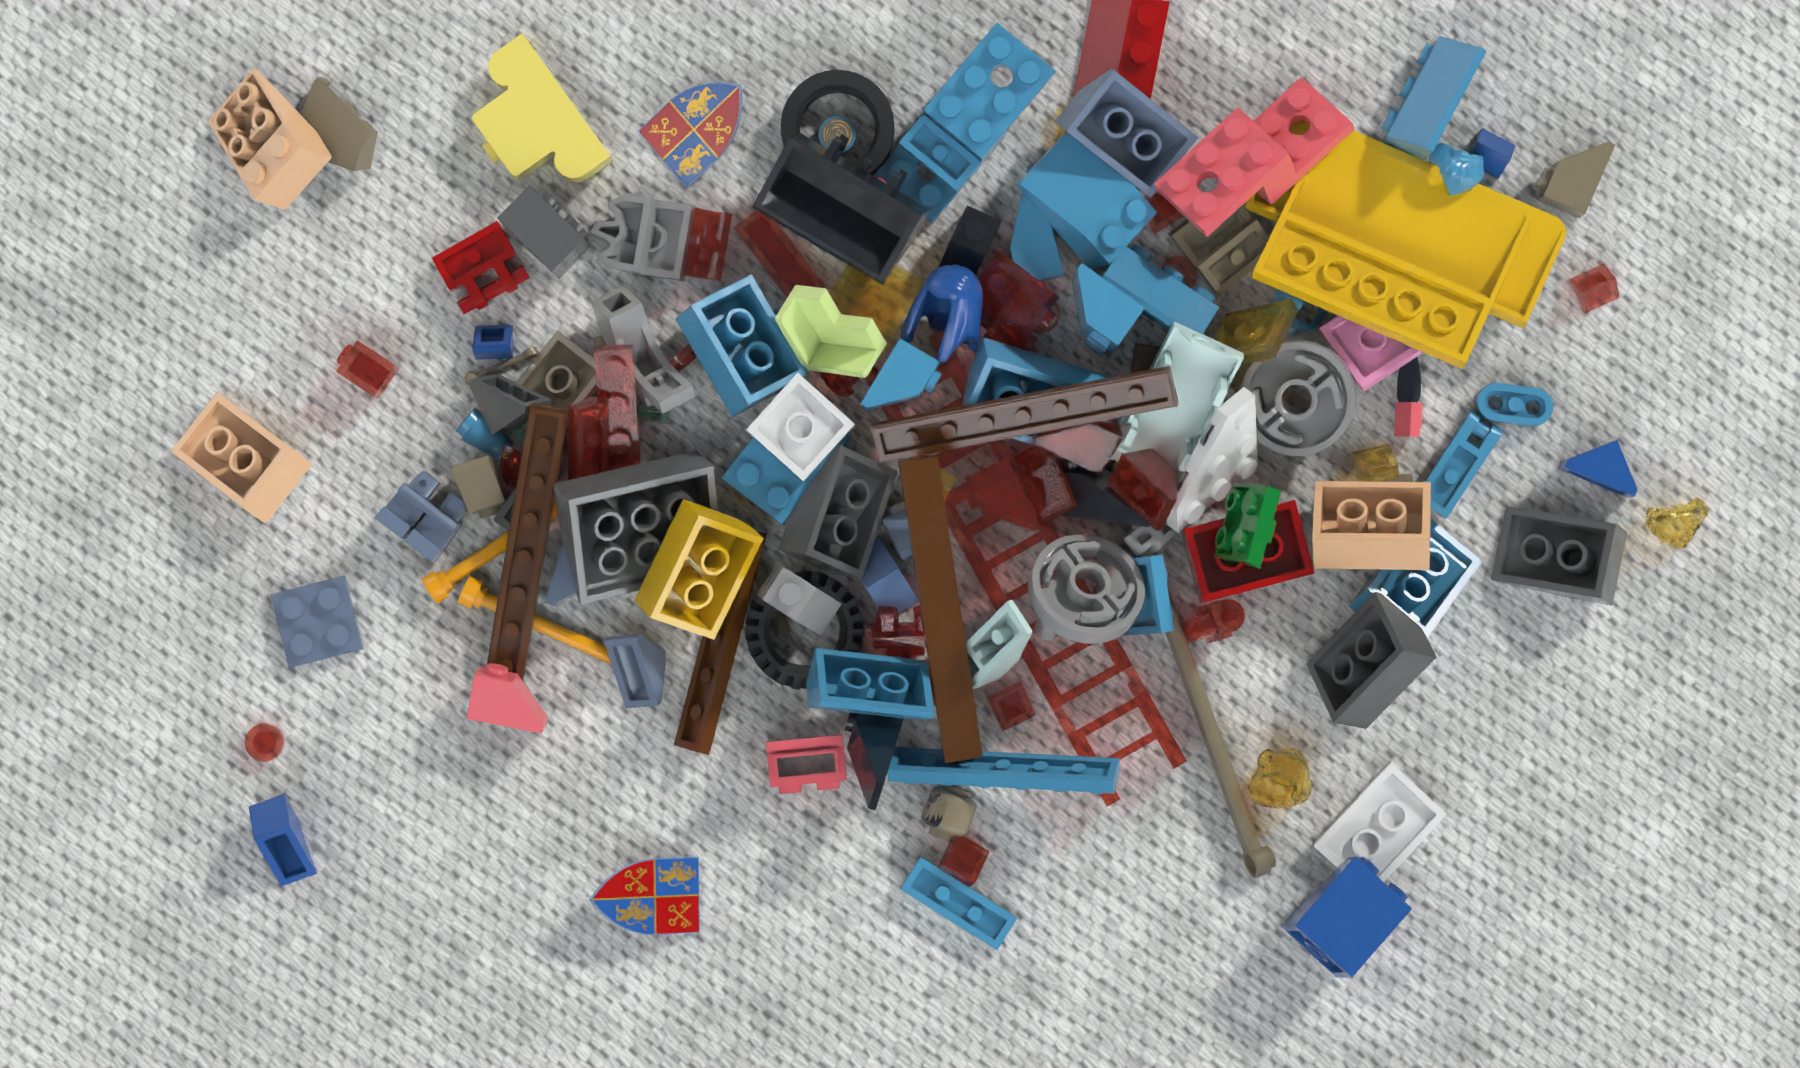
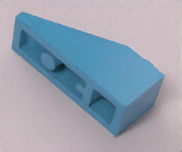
[1004,163,1064,288]

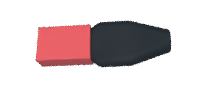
[1394,356,1423,437]

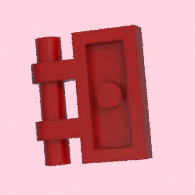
[431,221,530,315]

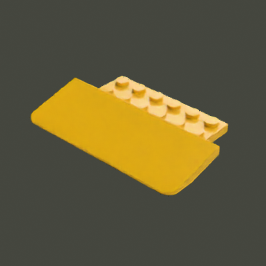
[1245,121,1566,370]

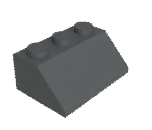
[1306,592,1437,729]

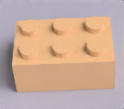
[1312,481,1431,570]

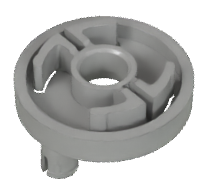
[1241,340,1357,456]
[1028,534,1145,644]

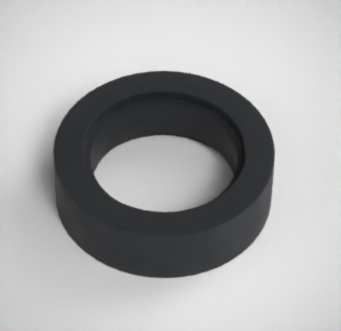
[781,70,895,175]

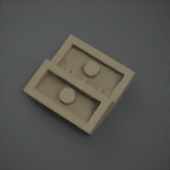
[1168,205,1269,296]

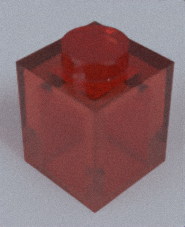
[336,340,400,399]

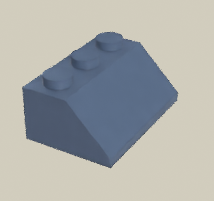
[1055,68,1199,198]

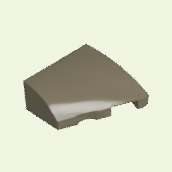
[301,77,378,171]

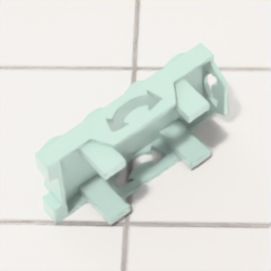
[1107,322,1244,488]

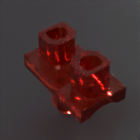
[684,208,733,282]
[1181,599,1245,644]
[870,606,926,659]

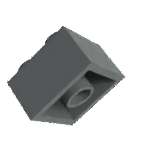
[497,185,590,279]

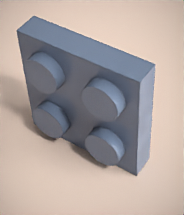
[270,576,364,668]

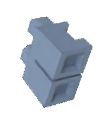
[374,471,467,562]

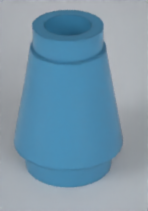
[456,408,514,462]

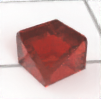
[986,681,1036,732]

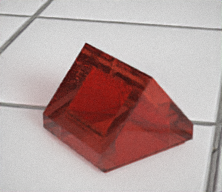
[1569,263,1620,314]

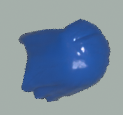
[900,264,983,363]

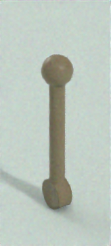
[464,347,539,386]

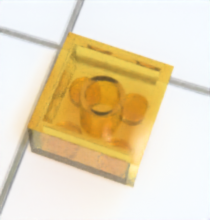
[830,264,924,352]

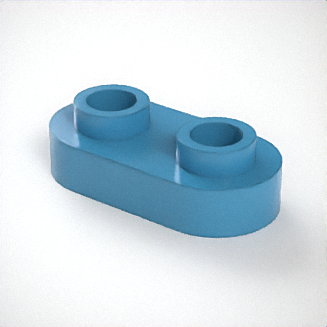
[1475,383,1553,427]

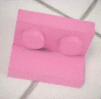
[1319,316,1423,392]

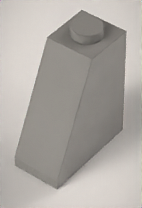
[756,563,842,636]

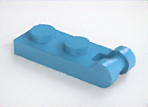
[1424,410,1503,519]

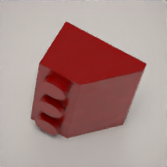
[1073,0,1170,99]

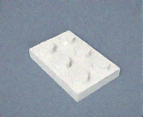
[1312,762,1447,882]

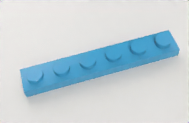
[887,747,1121,794]

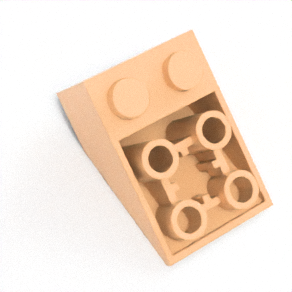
[208,68,332,210]

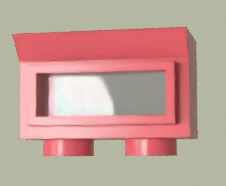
[766,734,847,794]

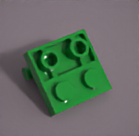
[1214,483,1281,569]

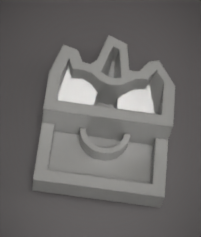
[590,194,697,281]

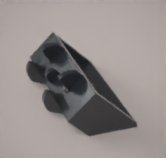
[752,133,930,285]

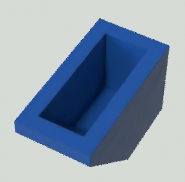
[249,794,317,886]

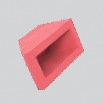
[466,663,548,734]

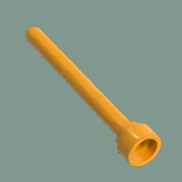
[421,501,557,604]
[457,576,611,664]

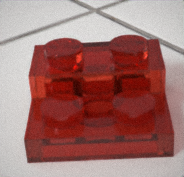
[978,251,1060,351]

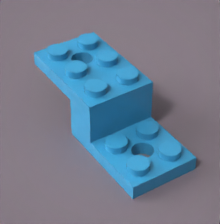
[875,22,1056,224]

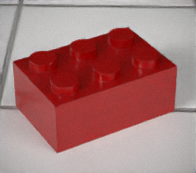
[1181,500,1315,603]

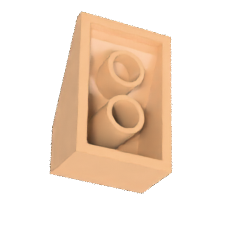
[171,392,312,524]

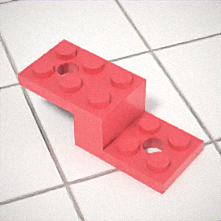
[1154,77,1354,237]

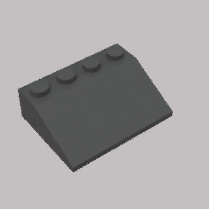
[554,450,718,605]

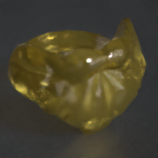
[1646,498,1709,549]

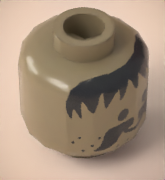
[921,785,977,842]

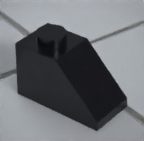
[938,205,1001,276]

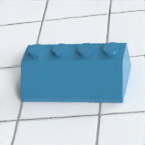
[962,337,1122,465]

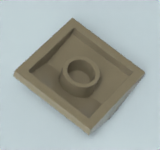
[516,330,611,426]

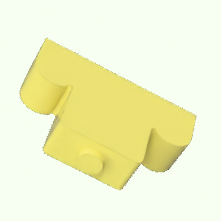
[472,33,613,183]

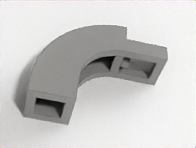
[591,285,695,414]

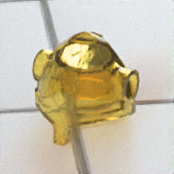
[1247,748,1313,808]

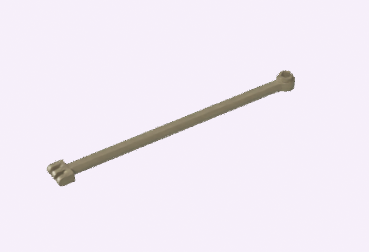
[1103,460,1276,878]

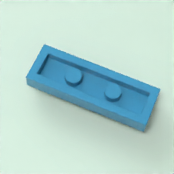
[900,856,1017,950]

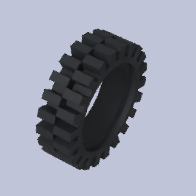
[745,570,865,690]

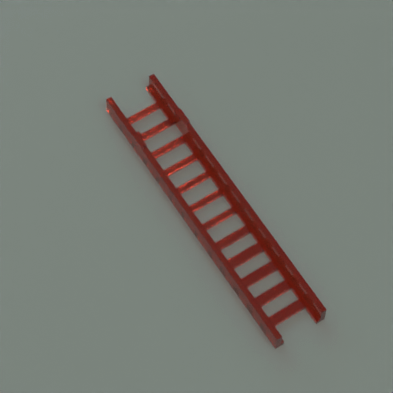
[864,330,1187,807]

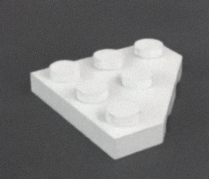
[1166,387,1258,533]

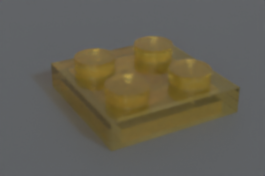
[1214,299,1298,365]

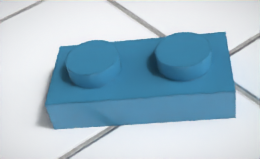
[899,114,982,193]

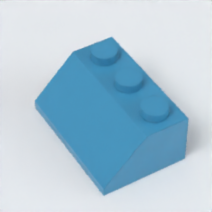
[1381,36,1486,160]
[1102,244,1219,334]
[1072,263,1145,356]
[806,648,935,720]

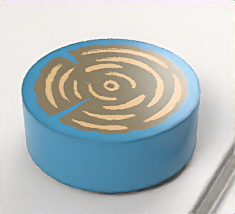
[818,116,856,154]

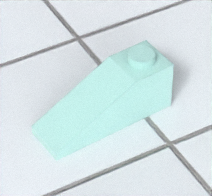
[966,600,1033,690]

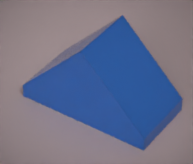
[1558,440,1638,498]

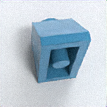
[860,338,942,411]

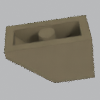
[1536,142,1616,218]
[451,456,508,518]

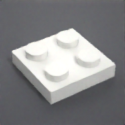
[746,373,855,482]

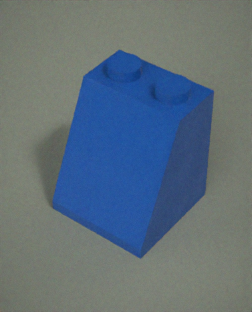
[1281,856,1412,978]

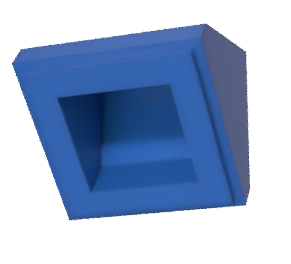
[1469,128,1516,179]
[472,325,514,360]

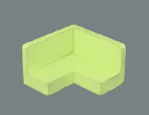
[775,285,887,378]

